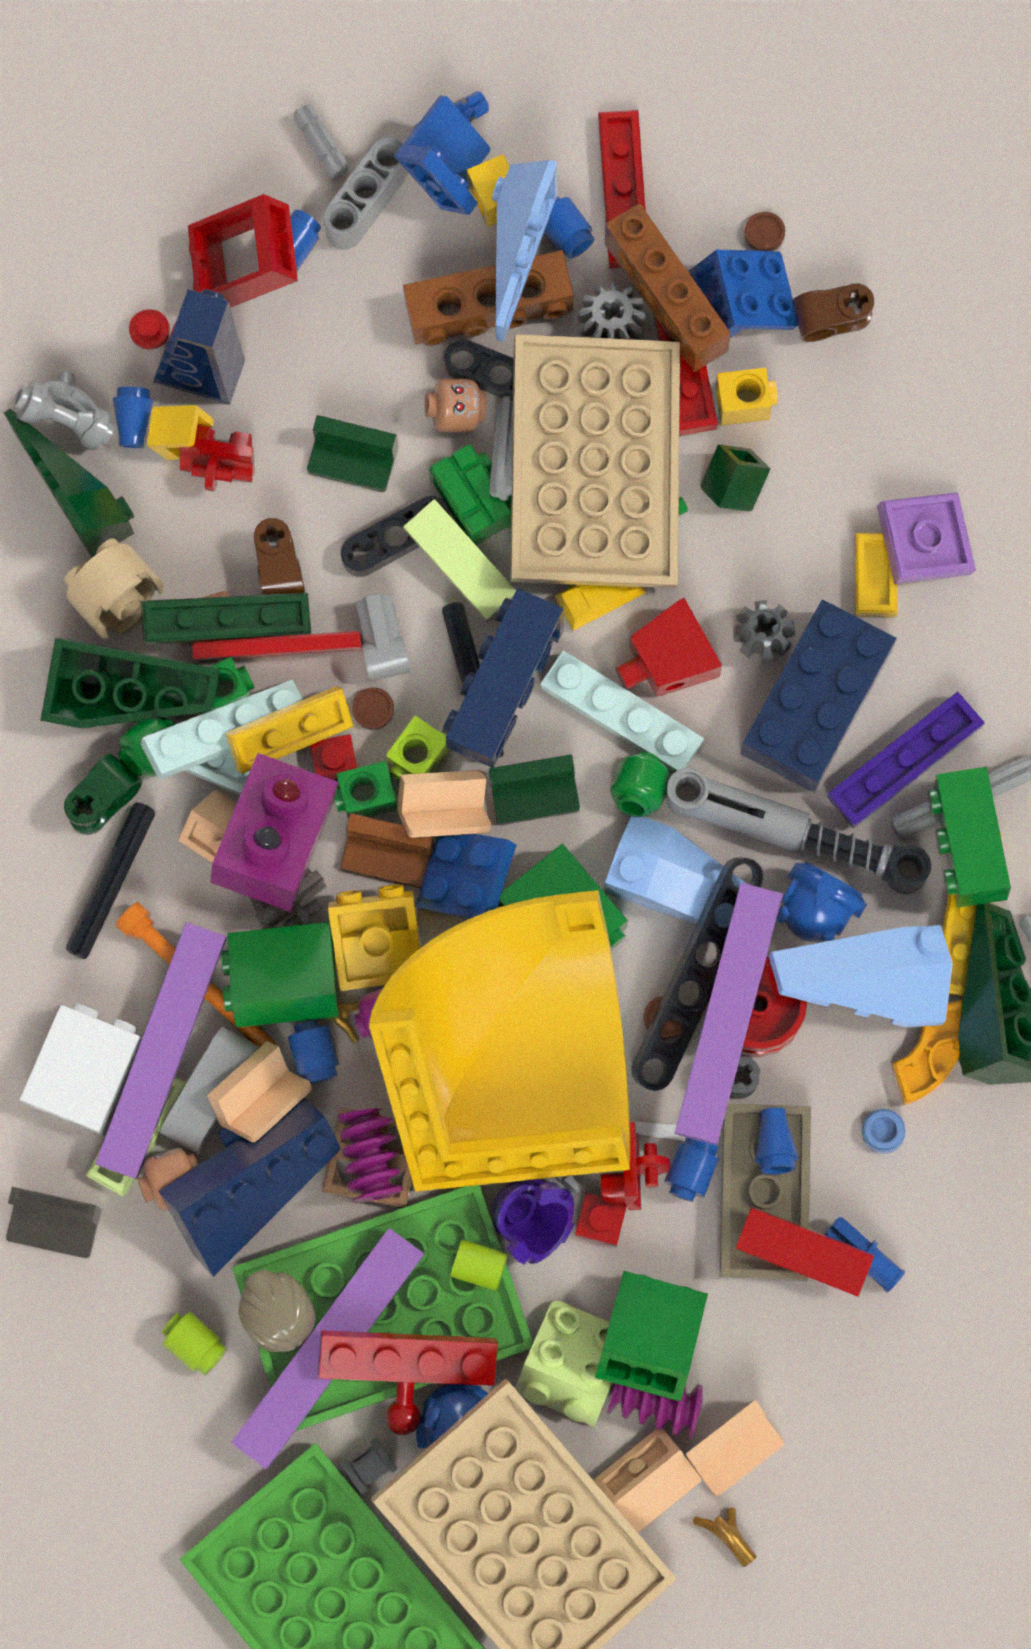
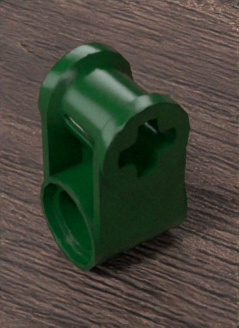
[64,753,143,835]

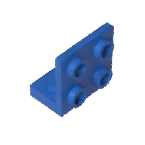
[394,95,491,215]
[689,249,798,338]

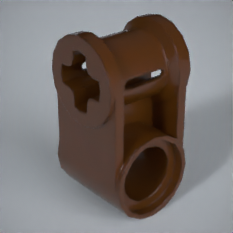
[793,283,874,342]
[254,518,305,595]

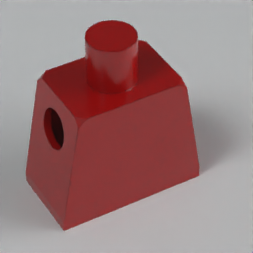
[615,598,722,696]

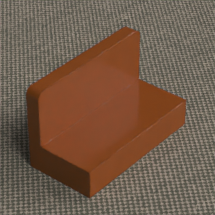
[341,813,434,888]

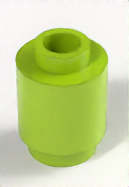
[161,1311,227,1376]

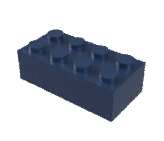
[740,599,897,793]

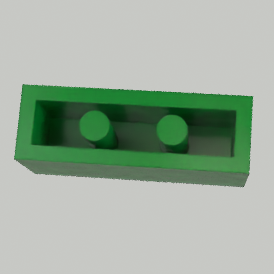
[928,766,1011,908]

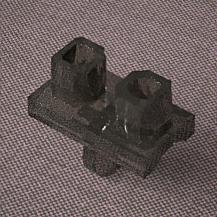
[249,868,327,929]

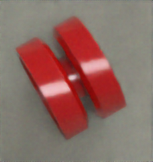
[741,956,807,1057]

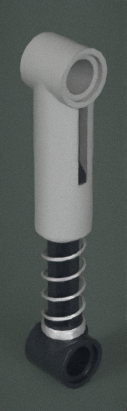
[666,768,931,894]

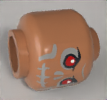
[424,378,487,433]
[137,1148,198,1211]

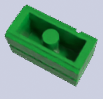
[429,445,511,545]

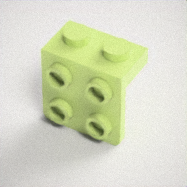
[515,1301,612,1427]

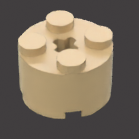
[64,538,164,639]

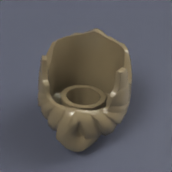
[238,1269,316,1352]

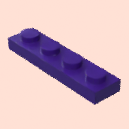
[827,691,985,829]

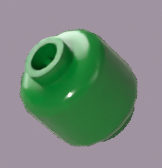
[118,717,175,777]
[610,752,670,817]

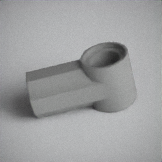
[356,593,410,681]

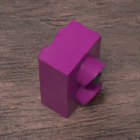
[210,753,338,912]

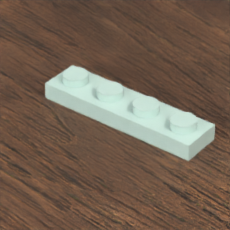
[540,650,704,772]
[141,680,303,780]

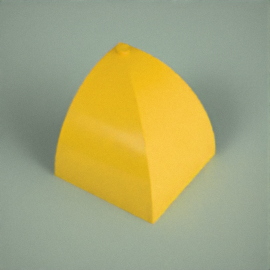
[369,890,630,1192]

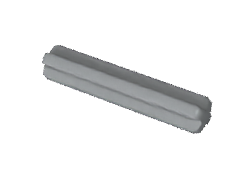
[489,396,513,501]

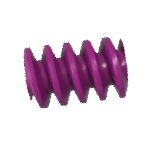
[337,1108,403,1202]
[606,1383,703,1440]

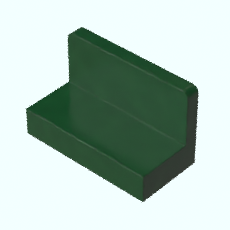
[307,415,399,492]
[489,754,580,825]

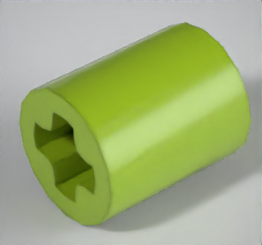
[451,1239,508,1291]

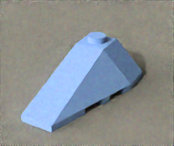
[492,160,557,342]
[604,816,746,927]
[769,925,953,1027]

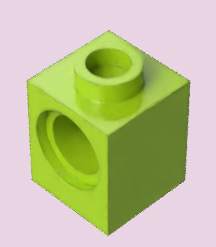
[386,715,450,781]

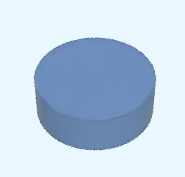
[862,1109,906,1154]

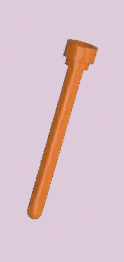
[115,902,277,1047]

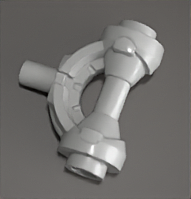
[13,371,114,450]

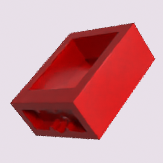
[187,194,298,308]

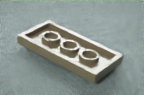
[720,1103,811,1281]

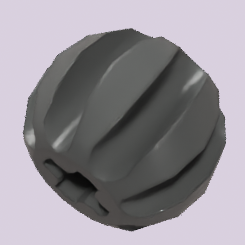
[732,600,795,663]

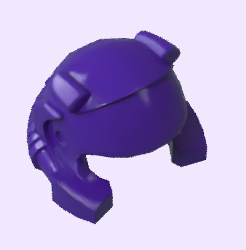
[493,1179,575,1265]

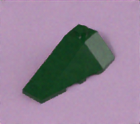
[3,408,135,558]
[40,638,221,729]
[958,903,1031,1085]

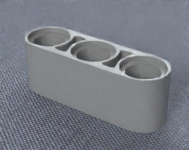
[324,137,408,250]
[160,1026,260,1155]

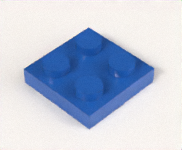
[415,834,517,920]

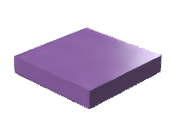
[877,492,976,584]

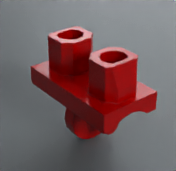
[178,425,255,492]
[601,1122,670,1211]

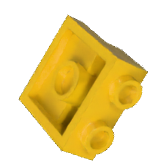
[328,884,420,991]

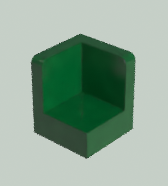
[701,444,771,512]

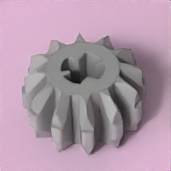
[577,281,647,340]

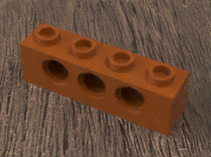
[605,203,731,372]
[403,250,574,346]

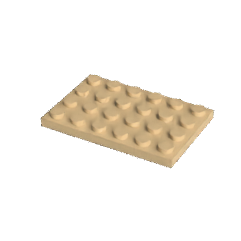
[510,334,680,588]
[370,1379,677,1649]

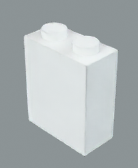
[20,1003,142,1137]

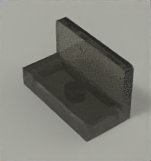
[6,1186,102,1259]

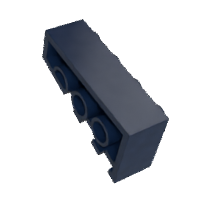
[153,289,245,405]
[442,588,564,768]
[158,1098,341,1277]

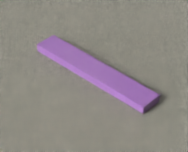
[675,883,783,1146]
[95,922,227,1179]
[231,1228,425,1470]

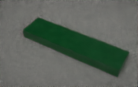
[140,593,312,645]

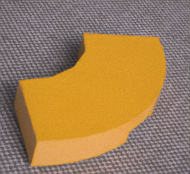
[891,999,963,1106]

